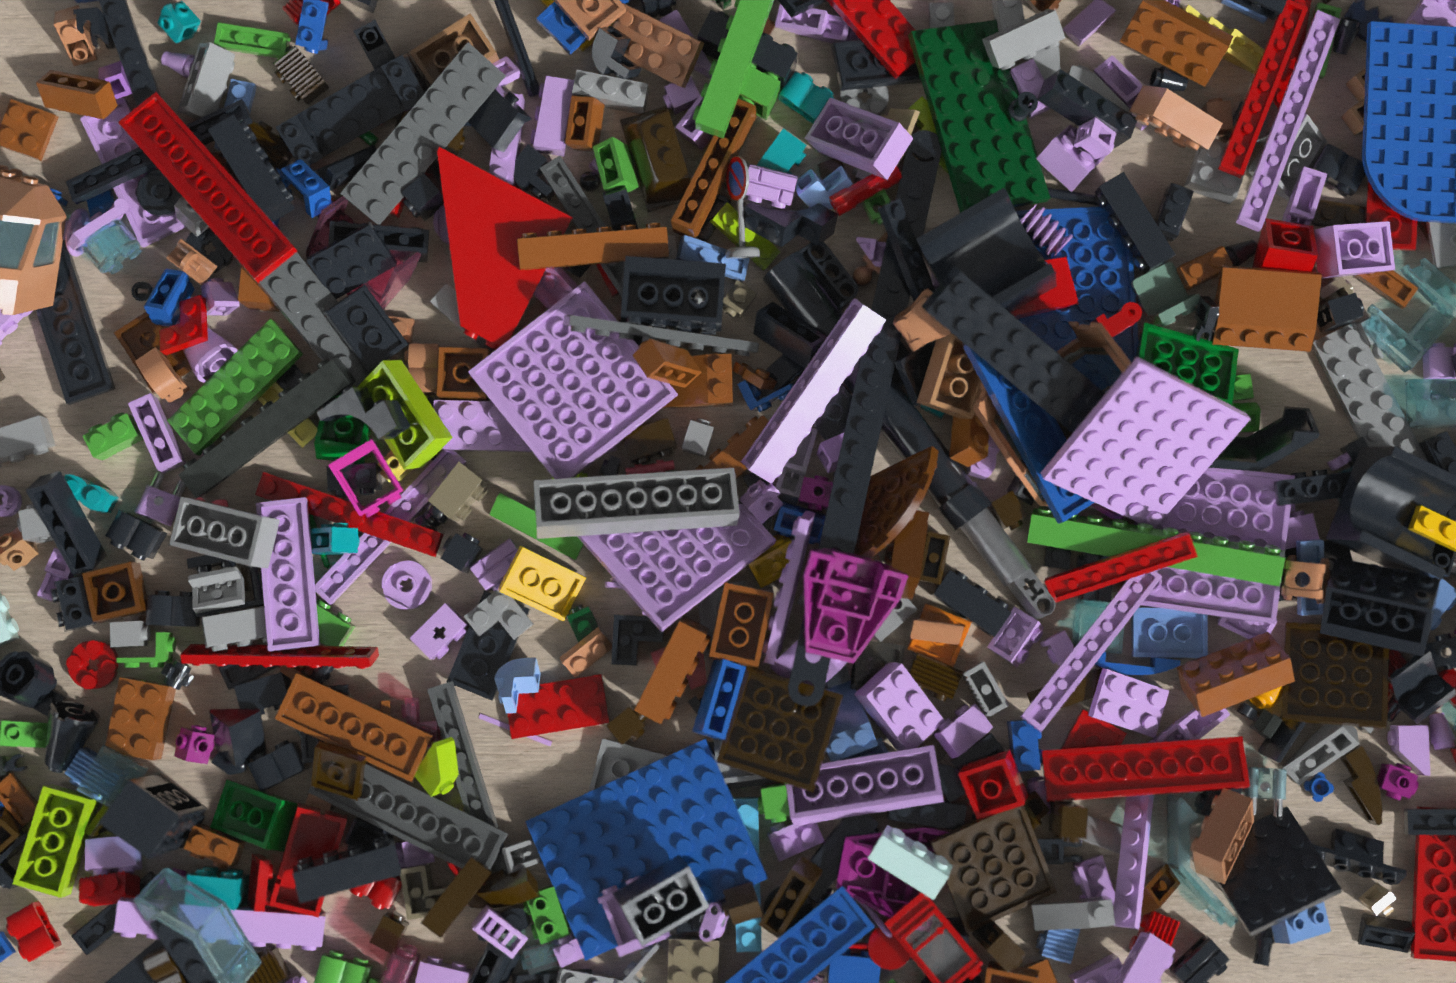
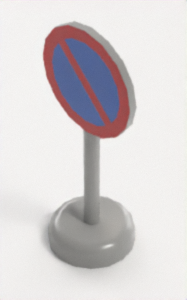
[726,156,760,259]

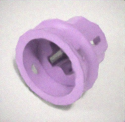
[0,485,22,517]

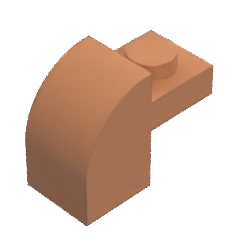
[135,347,190,403]

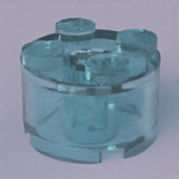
[81,220,142,275]

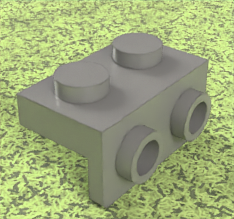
[188,567,245,614]

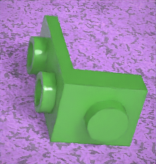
[116,632,176,668]
[0,719,47,748]

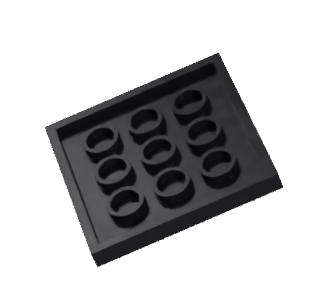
[1216,807,1342,937]

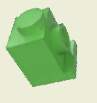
[860,190,890,225]

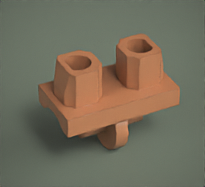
[167,239,217,285]

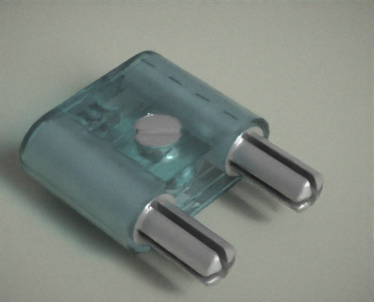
[1245,767,1287,817]

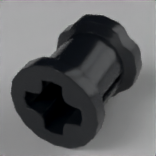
[1008,91,1038,122]

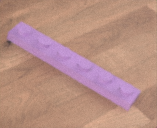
[1112,795,1154,929]

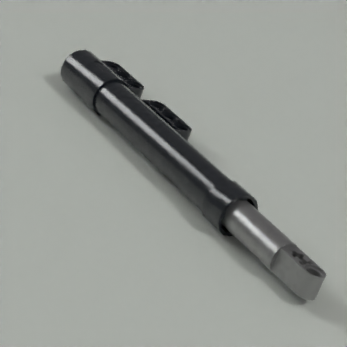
[763,242,1056,619]

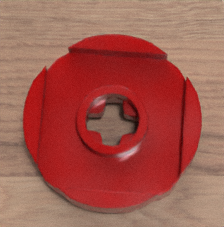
[66,640,119,689]

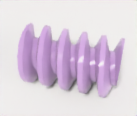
[1020,204,1073,256]

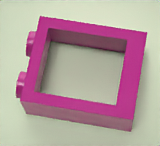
[329,439,404,518]

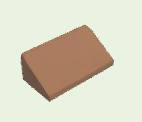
[910,619,964,645]

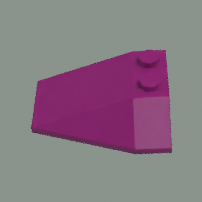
[804,548,908,663]
[836,827,948,933]

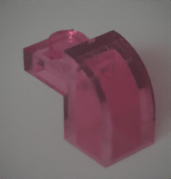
[401,697,441,747]

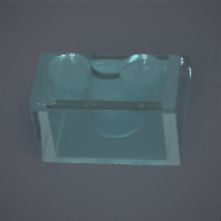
[1405,379,1456,428]

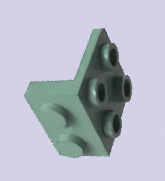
[1131,262,1200,327]

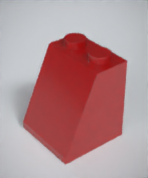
[1252,218,1318,272]

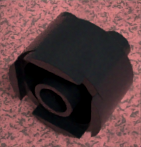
[0,651,57,708]

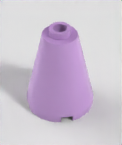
[175,319,238,383]

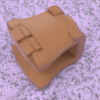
[893,288,951,351]
[1281,555,1331,604]

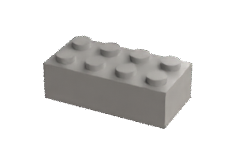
[169,497,280,568]

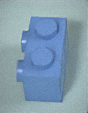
[1271,902,1331,944]

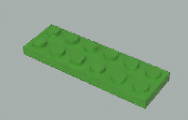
[167,319,303,456]

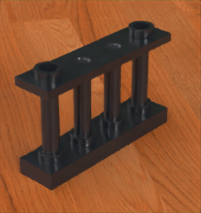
[187,555,264,618]

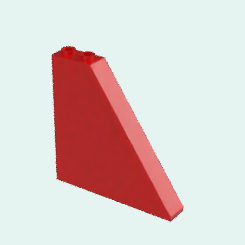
[437,147,573,350]

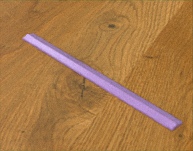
[479,713,552,746]

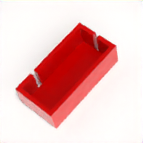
[269,803,347,918]

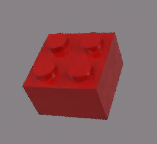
[958,750,1029,819]

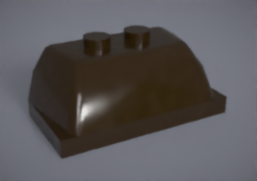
[620,106,690,212]

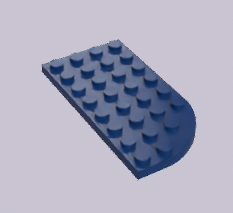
[1362,21,1456,224]

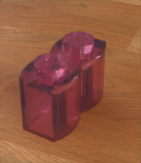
[381,944,420,983]

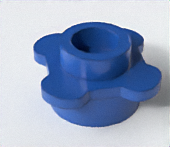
[1304,772,1334,802]

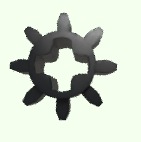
[161,659,195,690]

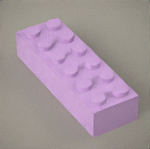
[786,745,944,826]

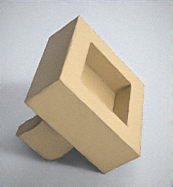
[1359,882,1396,917]

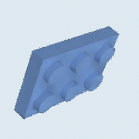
[1132,608,1208,658]

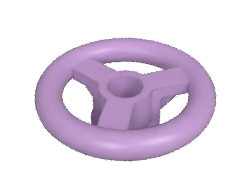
[63,208,90,257]

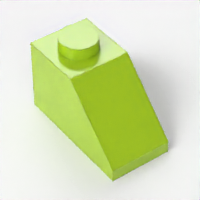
[415,737,459,797]

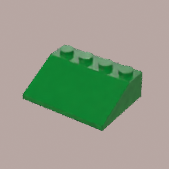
[1134,322,1239,406]

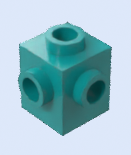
[157,1,201,43]

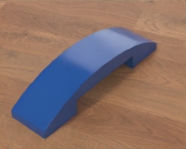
[1093,652,1181,675]

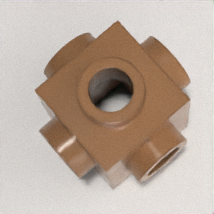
[0,527,39,571]

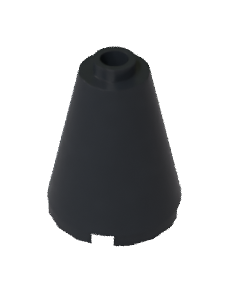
[45,700,100,773]

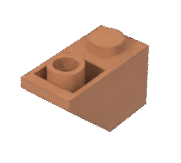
[53,5,97,66]

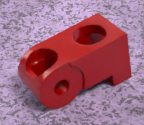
[1092,302,1142,338]

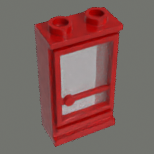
[883,891,984,983]

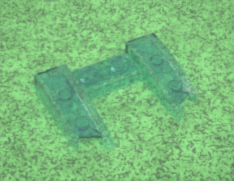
[1363,258,1456,372]

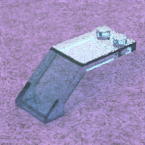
[1167,794,1238,928]
[134,868,262,983]

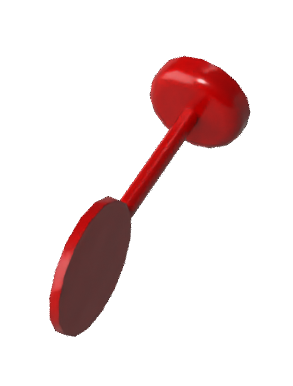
[850,927,913,970]

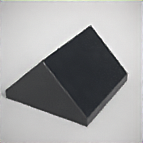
[209,709,267,766]

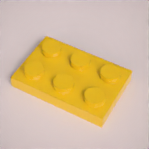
[498,545,586,621]

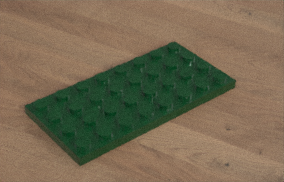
[908,20,1050,213]

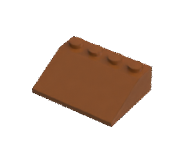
[1211,265,1322,352]

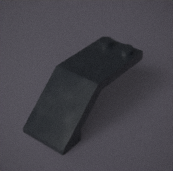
[1208,406,1320,472]

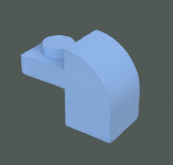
[795,166,853,209]
[494,657,541,713]

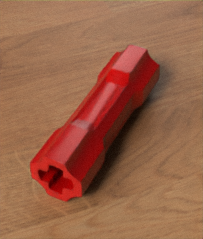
[829,166,903,216]

